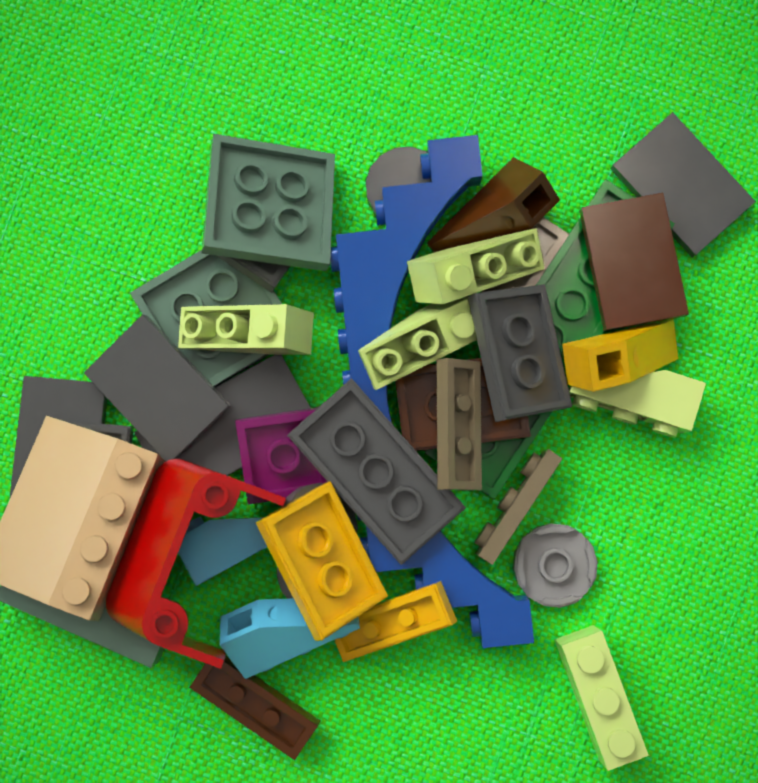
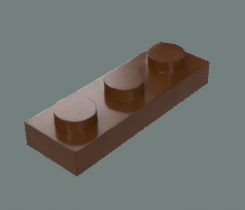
[189,655,320,760]

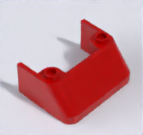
[106,459,286,669]

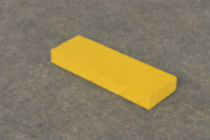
[335,581,457,662]

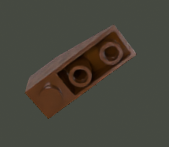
[427,157,560,253]

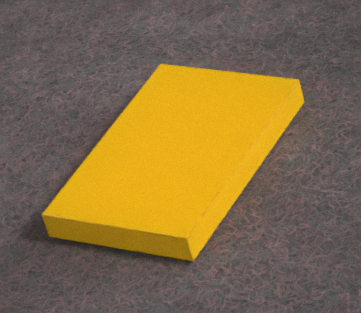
[255,481,388,641]

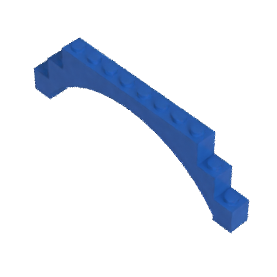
[330,135,534,648]

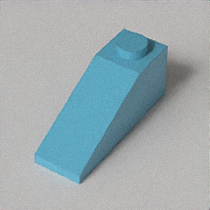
[178,516,267,586]

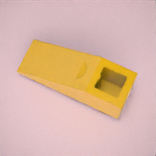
[562,319,678,392]

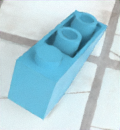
[220,598,360,679]

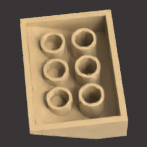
[0,416,165,621]

